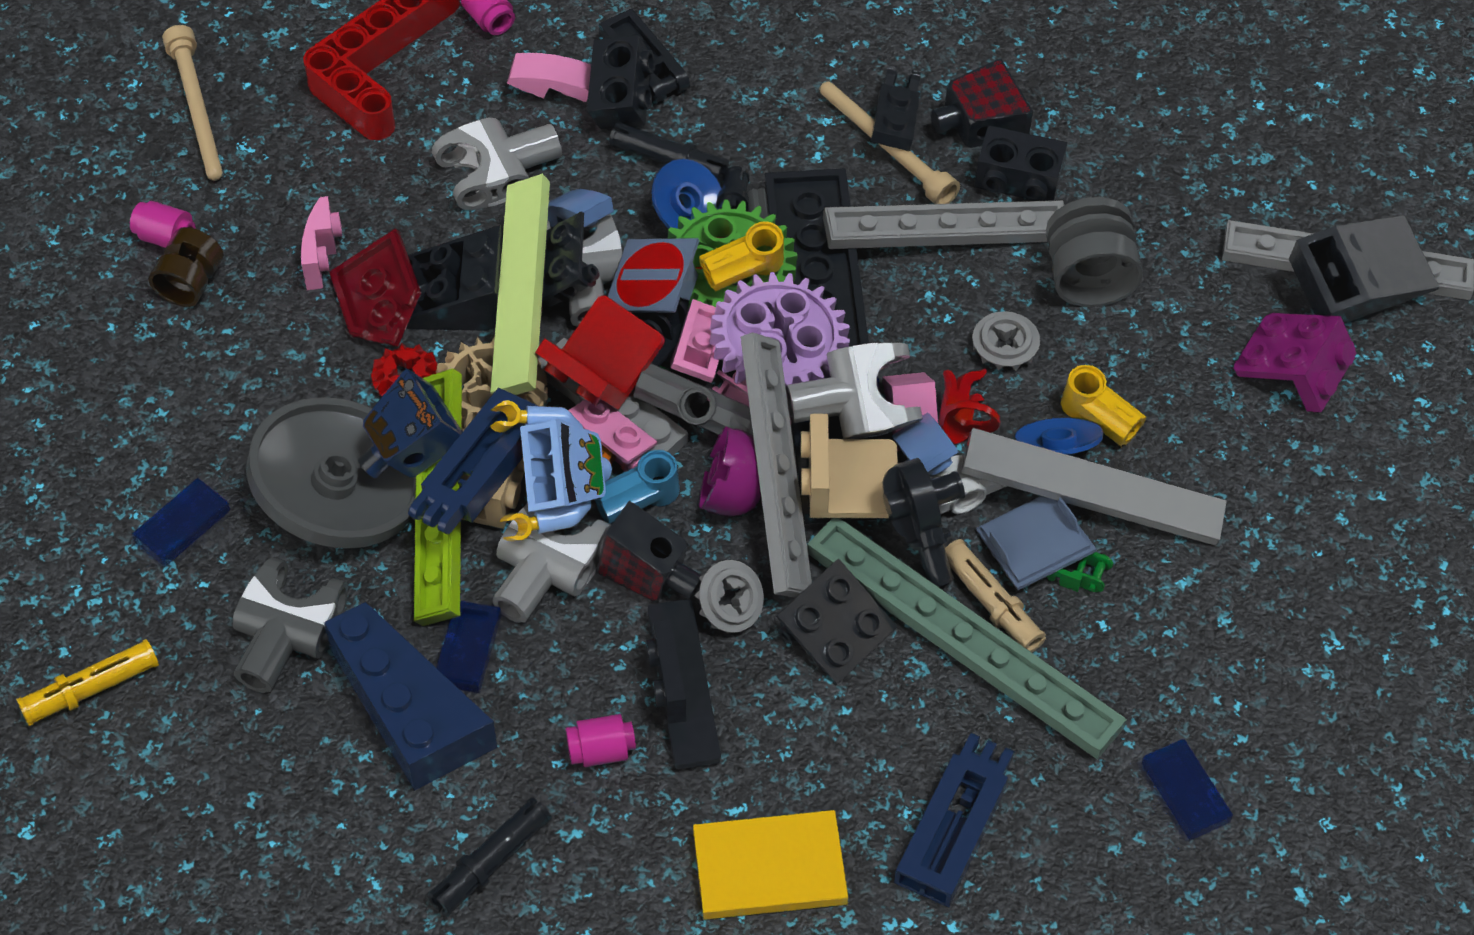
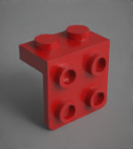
[535,295,665,410]

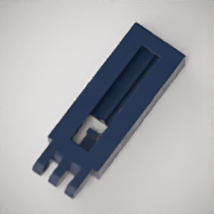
[408,388,538,534]
[894,733,1015,908]

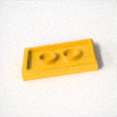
[693,810,848,920]

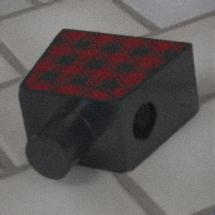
[930,59,1033,148]
[596,501,702,602]

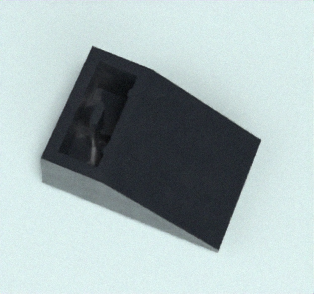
[1289,215,1439,324]
[406,225,503,331]

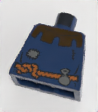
[358,368,462,479]

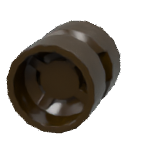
[148,227,224,307]

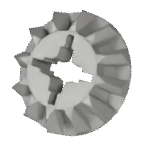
[972,311,1040,371]
[694,560,764,633]

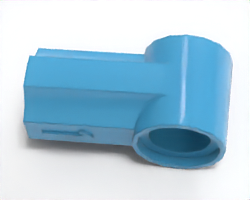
[594,450,680,524]

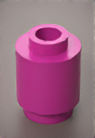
[461,0,515,35]
[130,201,196,248]
[566,714,636,767]

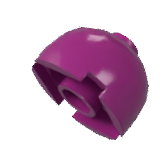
[698,427,761,517]

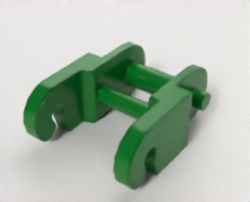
[1047,552,1113,592]

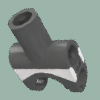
[233,557,348,693]

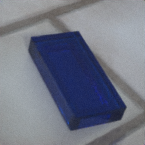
[132,478,230,567]
[437,601,502,694]
[1141,739,1233,840]

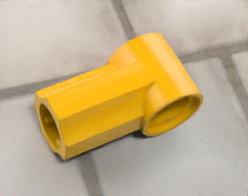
[699,221,784,292]
[1061,365,1146,446]

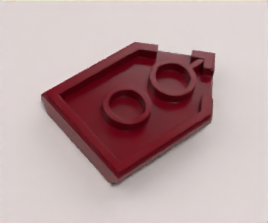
[329,228,421,347]

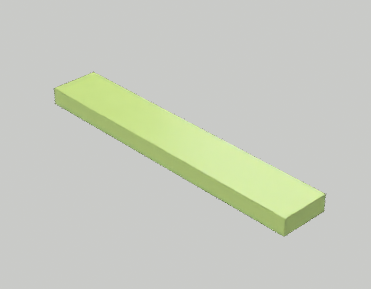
[490,174,550,395]

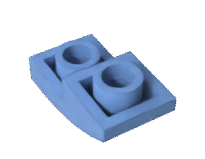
[547,189,614,227]
[892,413,958,476]

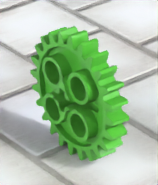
[668,200,797,307]

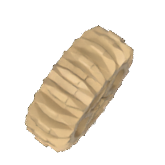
[436,336,548,432]

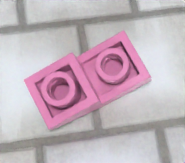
[507,53,591,102]
[301,196,342,290]

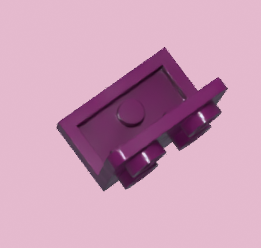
[1234,313,1357,412]

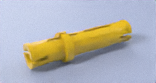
[16,639,159,726]

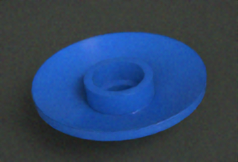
[652,159,722,229]
[1015,418,1103,456]

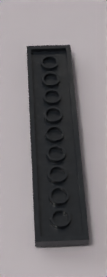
[765,168,890,524]

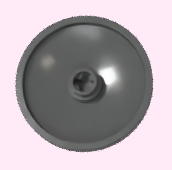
[246,397,416,548]

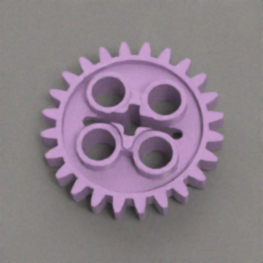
[709,272,850,387]

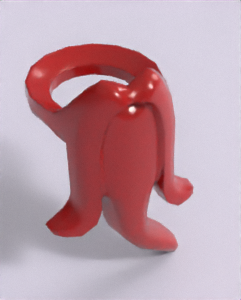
[939,369,1001,444]

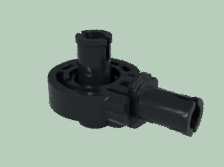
[882,458,965,587]

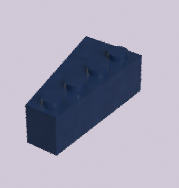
[324,602,498,791]

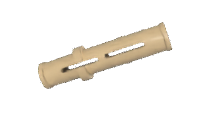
[945,539,1046,652]

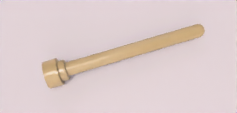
[162,25,223,181]
[820,82,960,204]

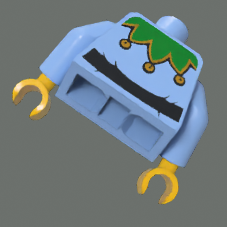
[490,400,612,541]

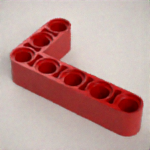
[303,0,461,141]

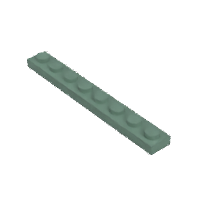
[807,518,1127,760]

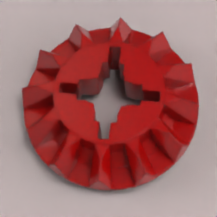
[371,343,438,396]

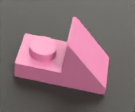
[670,299,719,383]

